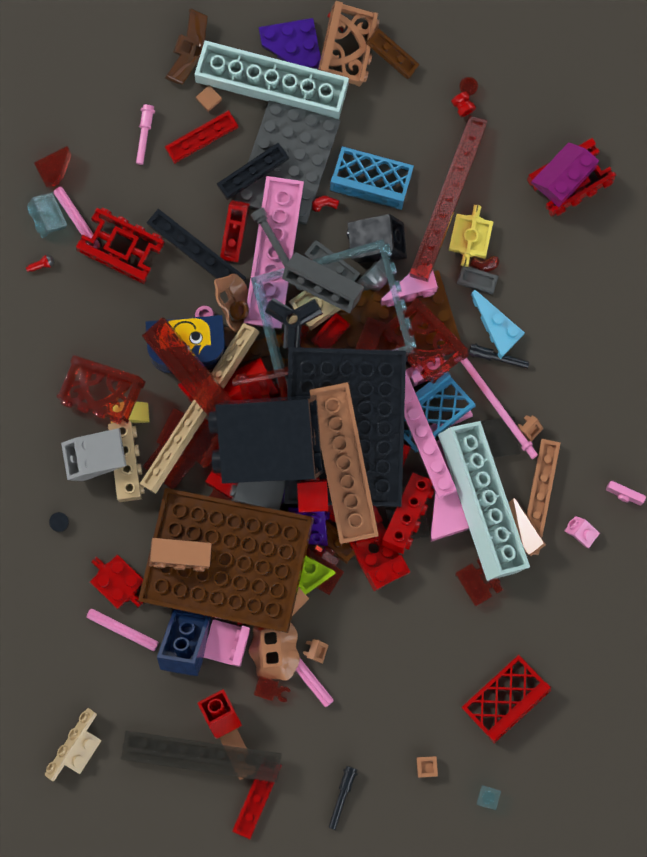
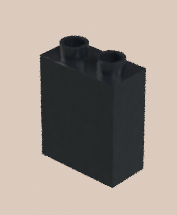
[208,395,323,484]

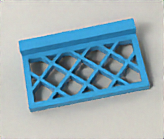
[330,146,414,210]
[404,370,476,453]

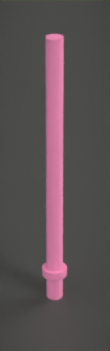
[459,355,538,459]

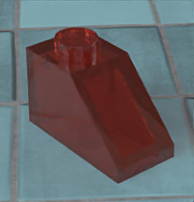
[34,146,71,188]

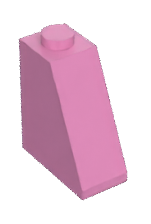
[430,484,469,542]

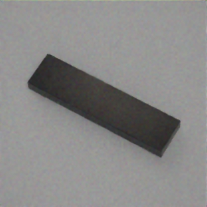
[217,143,289,200]

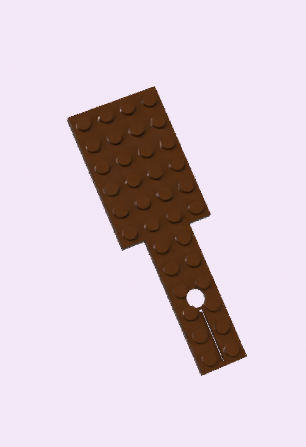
[235,270,461,377]

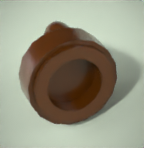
[230,300,249,321]

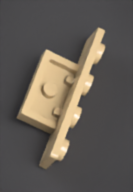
[45,708,102,781]

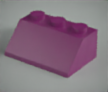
[531,142,599,207]

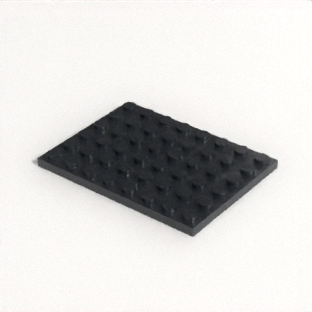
[284,347,406,507]

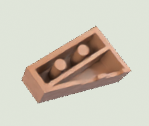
[149,538,211,572]

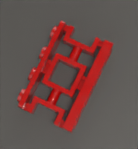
[527,138,616,217]
[76,208,164,284]

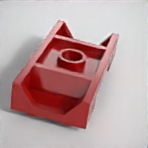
[349,506,410,592]

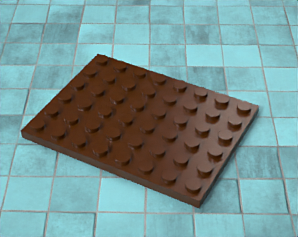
[138,488,314,633]

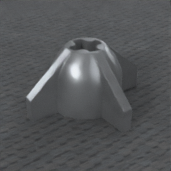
[356,258,388,290]

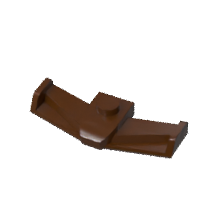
[165,8,208,85]

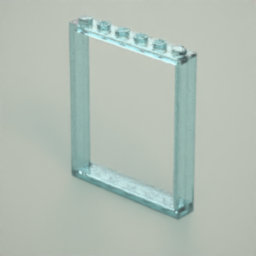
[251,240,417,390]

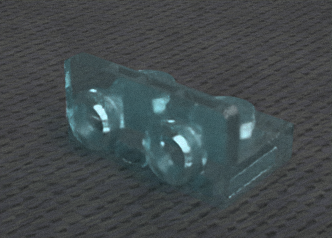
[28,192,67,238]

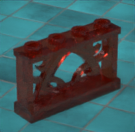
[382,297,469,384]
[56,355,146,425]

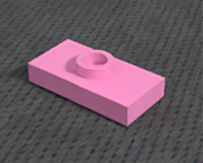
[606,481,646,506]

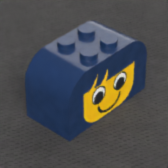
[145,315,226,375]

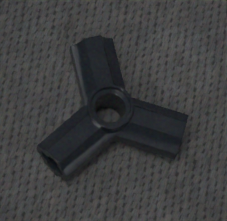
[265,298,323,350]

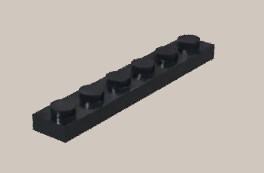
[146,208,246,281]

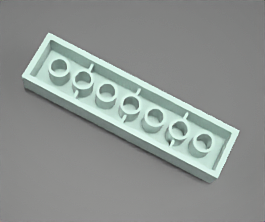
[195,41,349,120]
[438,421,530,581]

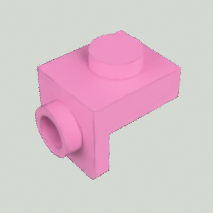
[565,516,600,548]

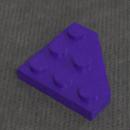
[259,18,321,70]

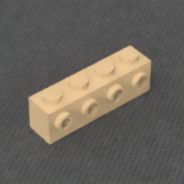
[108,421,145,502]

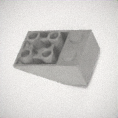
[61,428,126,481]

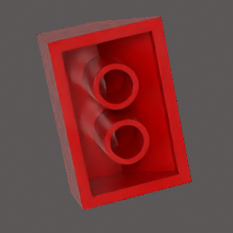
[217,357,279,404]

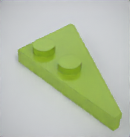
[299,556,336,595]

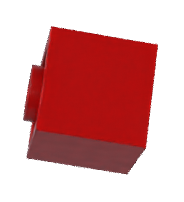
[297,477,328,512]
[197,689,242,739]

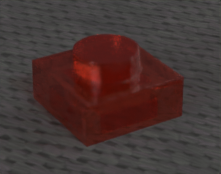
[313,545,339,566]

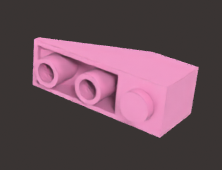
[381,265,438,307]

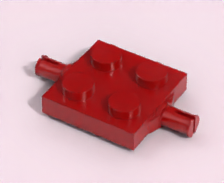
[90,554,143,610]

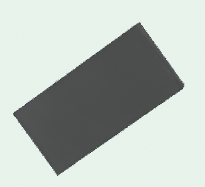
[457,265,499,295]

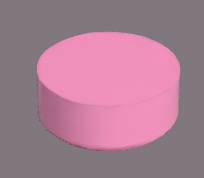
[195,306,214,317]

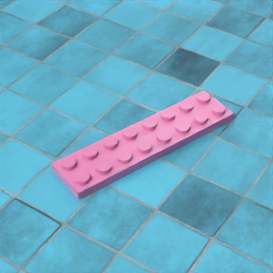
[244,176,304,330]

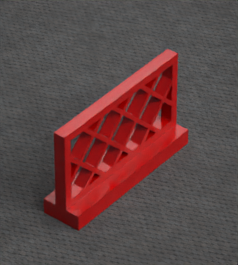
[461,655,551,744]

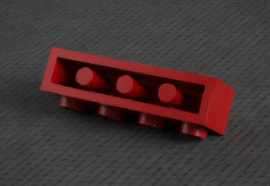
[382,472,435,554]

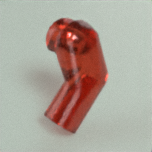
[470,256,499,272]

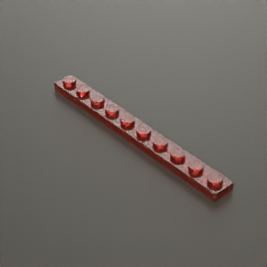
[410,116,488,282]

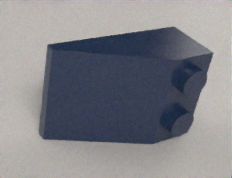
[157,609,211,676]

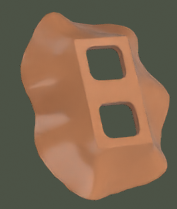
[214,274,253,333]
[249,623,300,680]

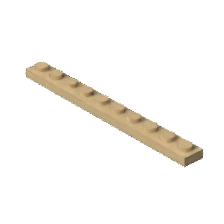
[140,323,260,494]

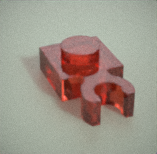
[253,675,290,702]

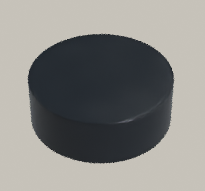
[49,512,69,532]

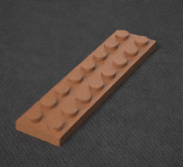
[310,382,378,544]

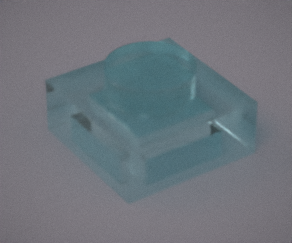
[476,785,501,810]

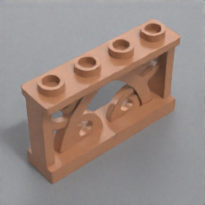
[318,1,380,87]

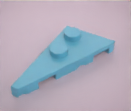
[471,290,525,359]

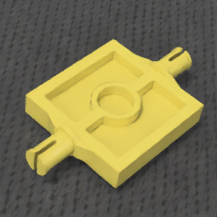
[449,205,493,267]

